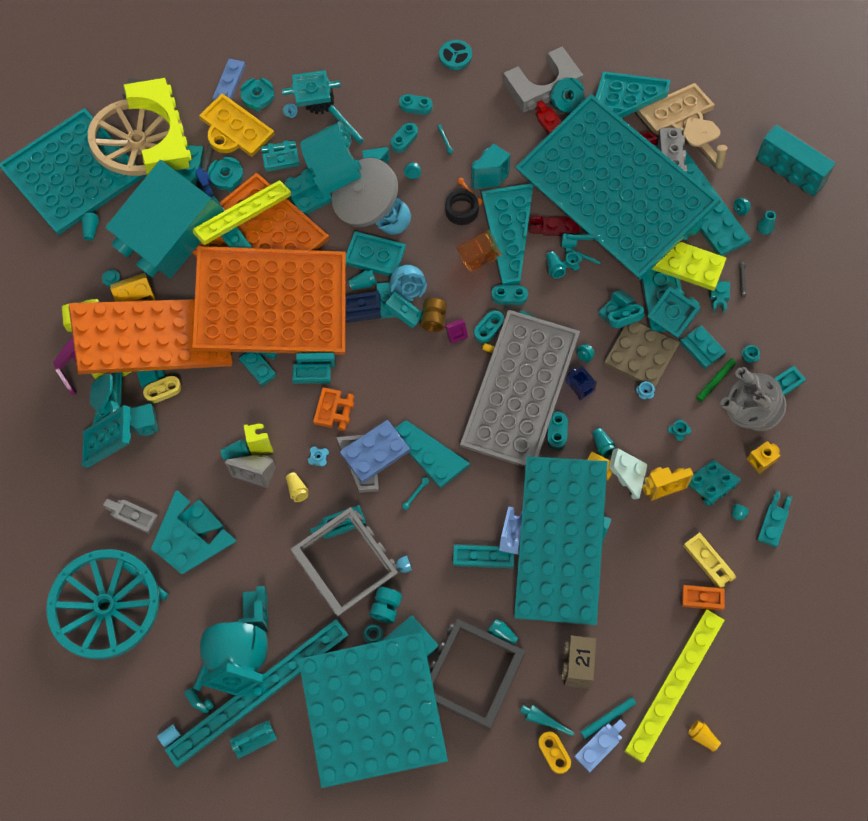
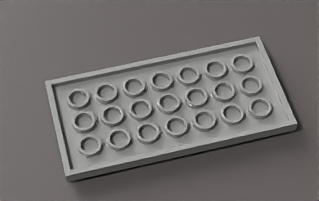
[460,310,580,468]

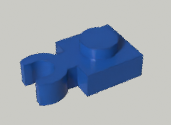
[195,167,214,198]

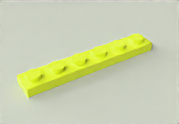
[193,180,291,245]

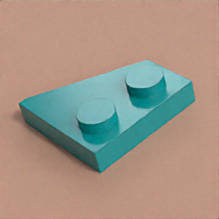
[177,500,224,536]

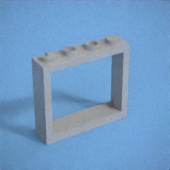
[290,507,398,618]

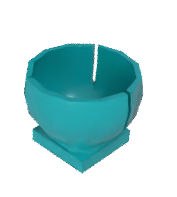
[200,622,269,696]

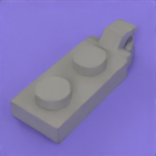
[103,499,159,534]

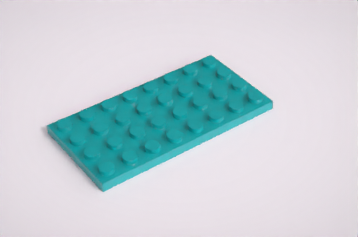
[514,456,608,625]

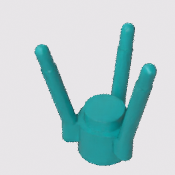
[562,233,601,264]

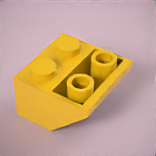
[110,273,156,302]

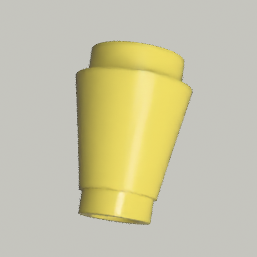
[286,472,309,502]

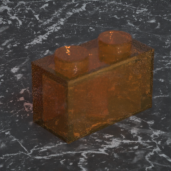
[456,230,502,272]

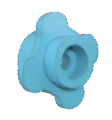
[308,447,329,467]

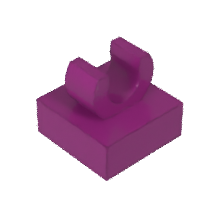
[445,319,468,344]

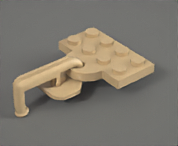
[637,83,728,170]

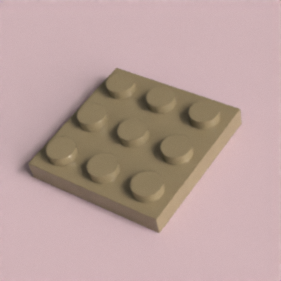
[604,322,680,388]

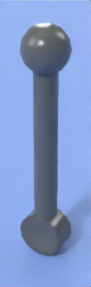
[739,262,746,297]

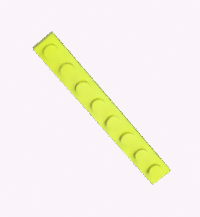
[624,609,725,764]

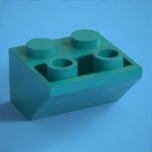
[471,143,511,189]

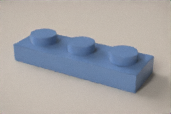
[212,58,246,101]

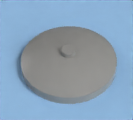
[332,158,398,227]

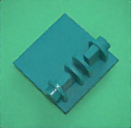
[688,459,741,506]

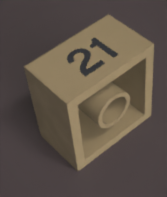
[561,635,596,689]

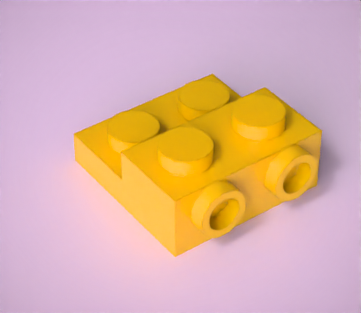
[642,467,694,501]

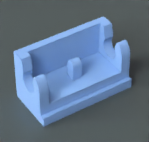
[499,507,522,555]

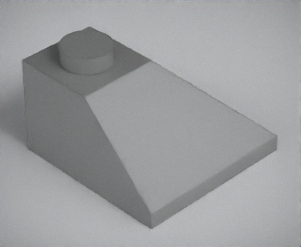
[225,455,276,488]

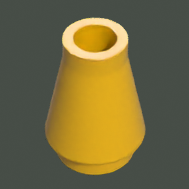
[688,720,721,752]

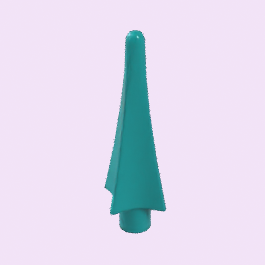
[519,705,574,736]

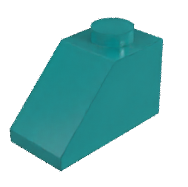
[130,404,159,436]

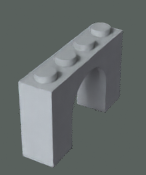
[503,46,583,113]

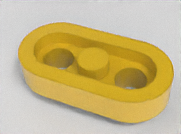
[538,732,571,774]

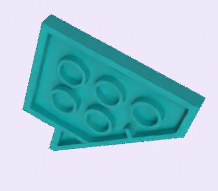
[596,71,671,118]

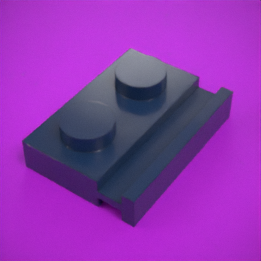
[345,291,381,323]

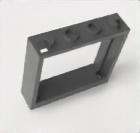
[430,619,525,731]

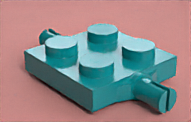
[282,70,341,107]

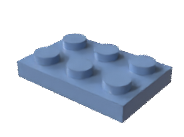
[340,420,410,484]

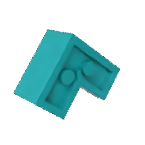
[238,586,269,632]

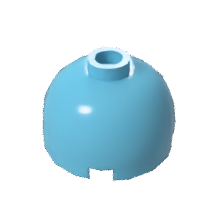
[376,198,411,235]
[389,265,427,302]

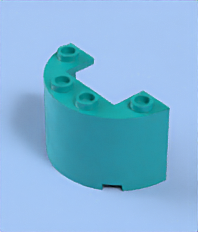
[301,121,362,196]

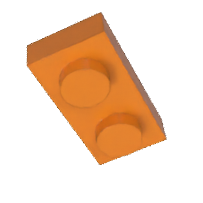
[682,585,725,611]

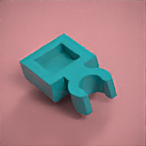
[710,281,730,313]

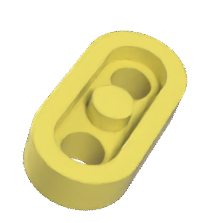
[143,376,182,403]

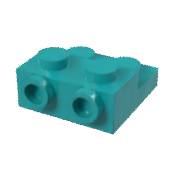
[284,169,332,215]
[647,286,701,339]

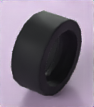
[445,190,479,225]

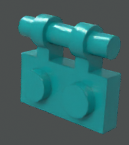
[261,140,300,172]

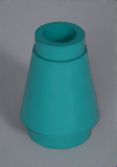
[757,211,776,235]
[81,213,100,241]
[546,251,566,279]
[348,270,377,290]
[592,428,616,458]
[221,439,251,460]
[487,619,518,645]

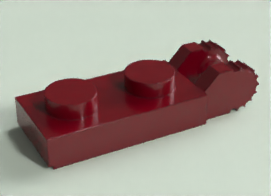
[529,215,579,236]

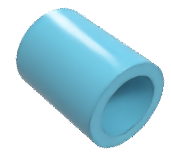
[157,724,181,748]

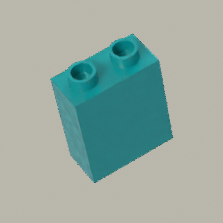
[105,160,224,279]

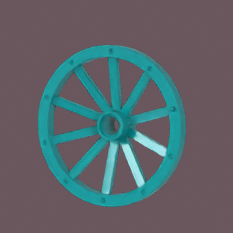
[46,549,160,660]

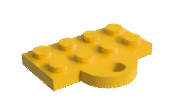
[199,93,275,157]

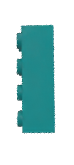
[756,125,836,197]

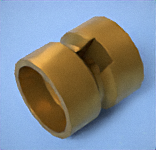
[420,298,447,332]

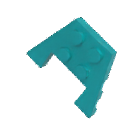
[151,490,237,574]

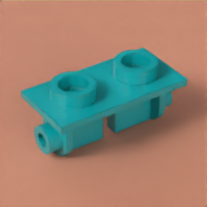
[230,720,277,759]

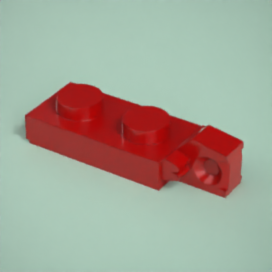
[535,100,562,135]

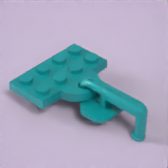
[81,372,132,468]

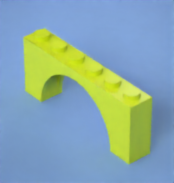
[124,78,192,175]

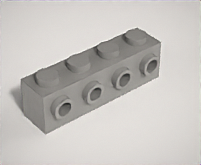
[658,128,687,172]

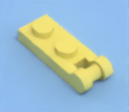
[683,533,736,588]

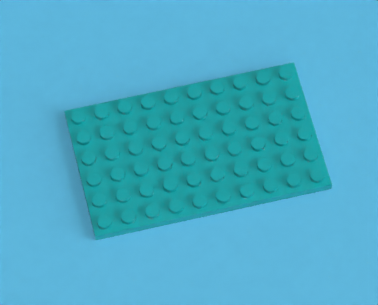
[515,94,720,280]

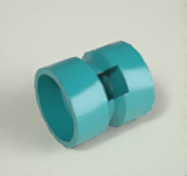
[369,587,403,624]

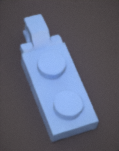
[574,719,626,773]

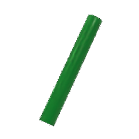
[696,358,736,402]

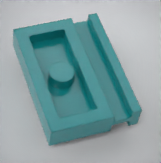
[680,325,726,370]

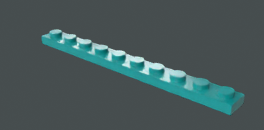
[165,619,349,768]

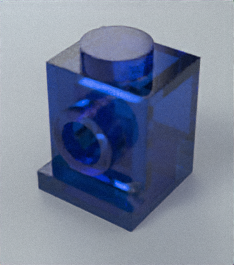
[566,366,597,400]

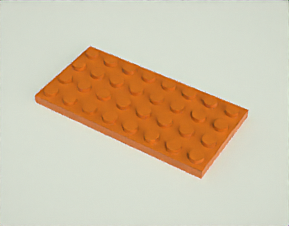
[69,299,233,374]

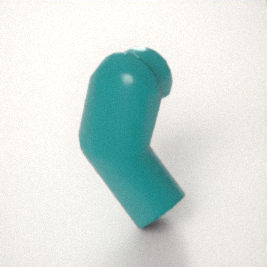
[184,688,214,713]

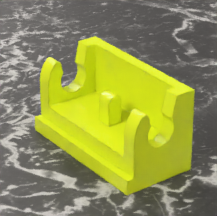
[244,424,274,456]

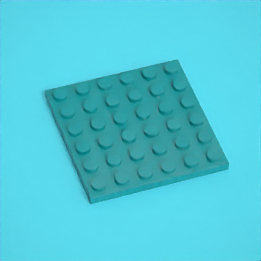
[0,108,145,236]
[298,632,448,788]

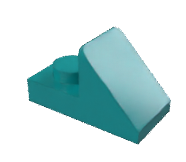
[598,290,636,322]

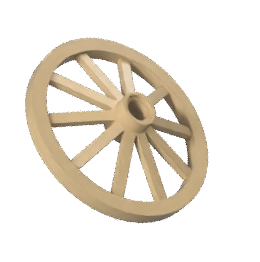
[88,99,184,176]

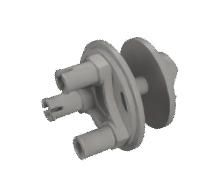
[720,367,786,431]

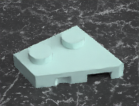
[609,448,647,500]

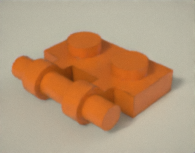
[313,388,354,431]

